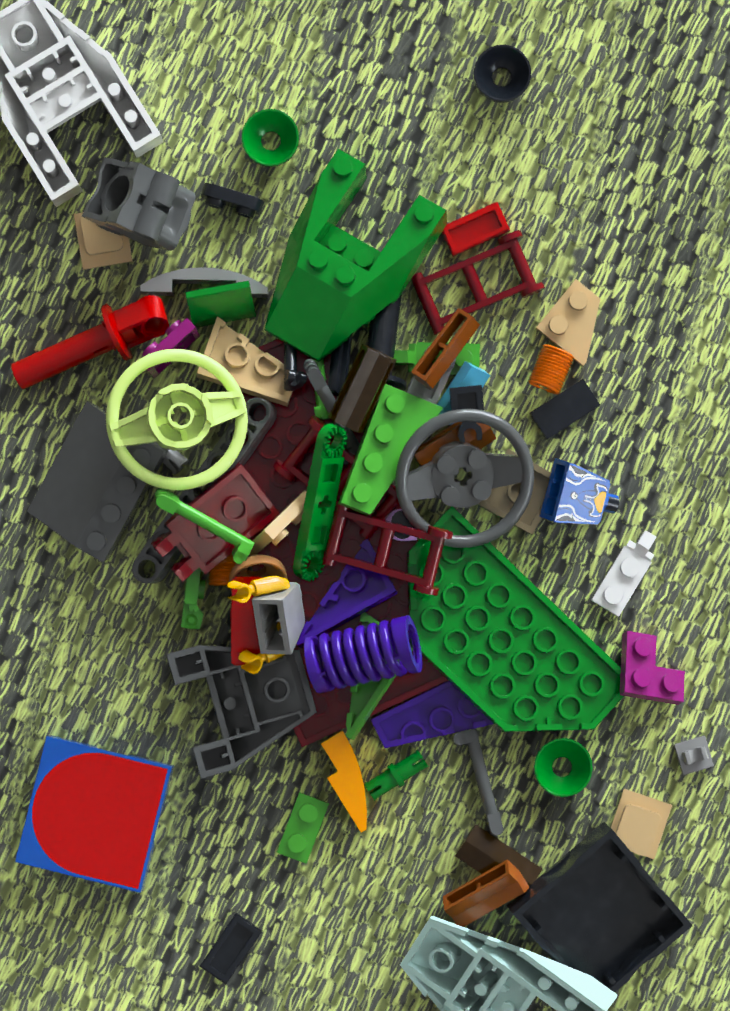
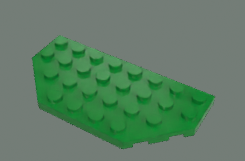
[407,506,624,732]

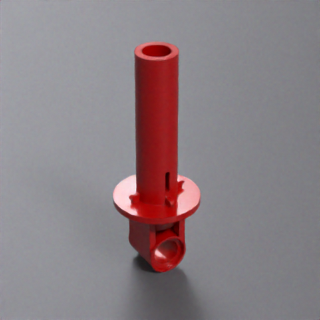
[11,295,169,390]

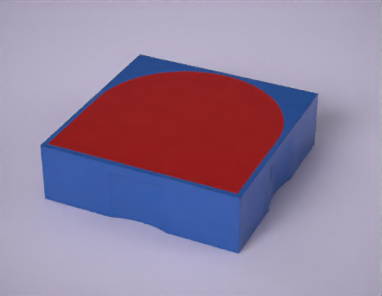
[15,735,174,893]

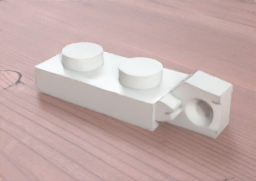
[591,530,656,617]

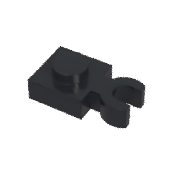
[449,385,484,442]

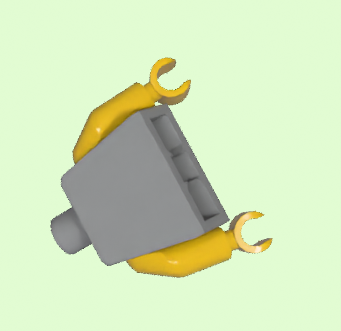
[227,576,305,674]

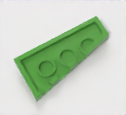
[338,384,443,516]

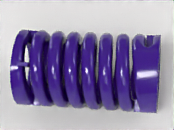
[304,615,422,693]

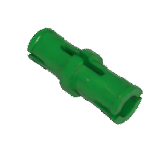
[364,750,429,801]

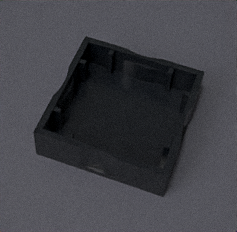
[506,822,693,993]

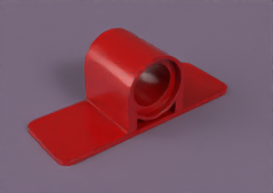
[230,576,262,665]

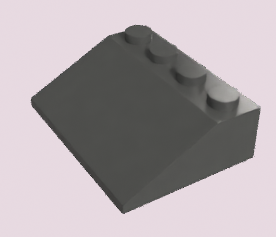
[27,401,169,562]

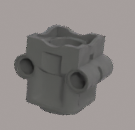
[82,157,196,251]

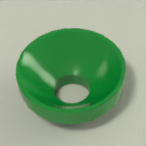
[241,109,299,167]
[534,738,593,797]

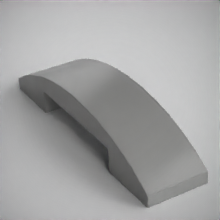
[140,267,269,298]

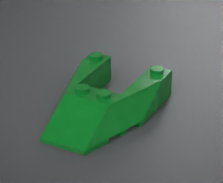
[265,149,447,362]

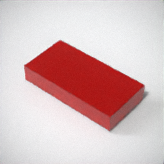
[442,202,510,257]

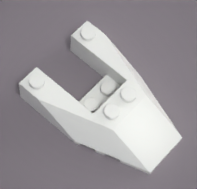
[0,0,163,207]

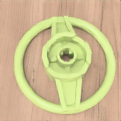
[106,349,248,491]

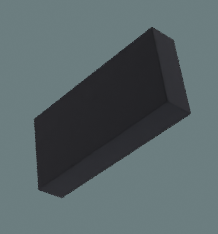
[530,379,600,440]
[200,912,263,984]

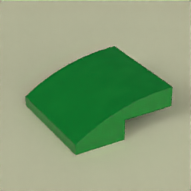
[185,281,256,328]

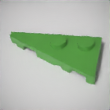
[346,612,413,740]

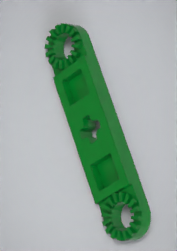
[293,423,348,581]

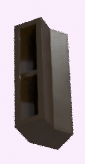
[328,344,397,433]
[455,825,543,886]

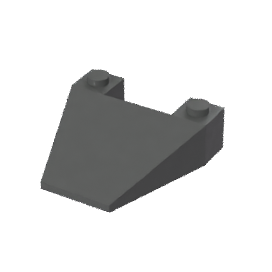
[166,645,317,779]

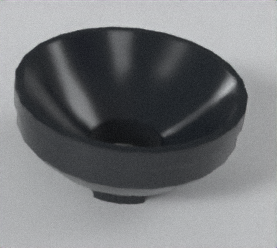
[474,45,531,103]

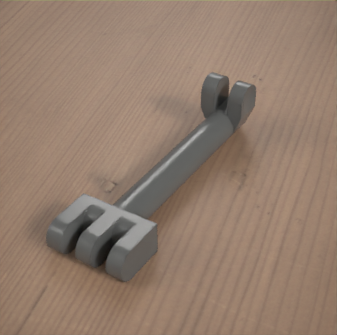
[303,359,360,465]
[452,729,503,837]

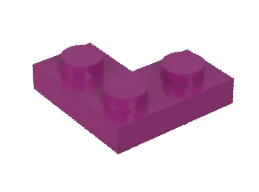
[620,631,685,705]

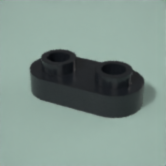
[201,183,264,219]

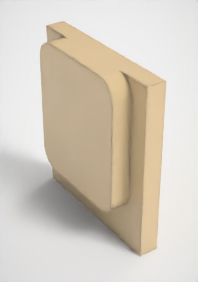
[74,212,133,270]
[611,788,672,860]

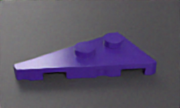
[297,539,398,648]

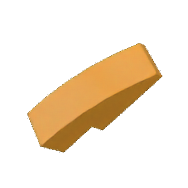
[321,730,367,833]

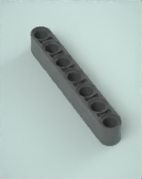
[132,398,277,584]

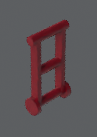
[411,230,545,335]
[273,415,399,540]
[322,501,453,596]

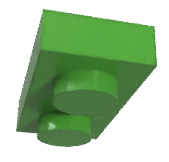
[277,792,329,864]

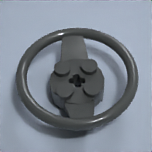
[395,409,534,548]

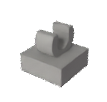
[673,735,714,775]

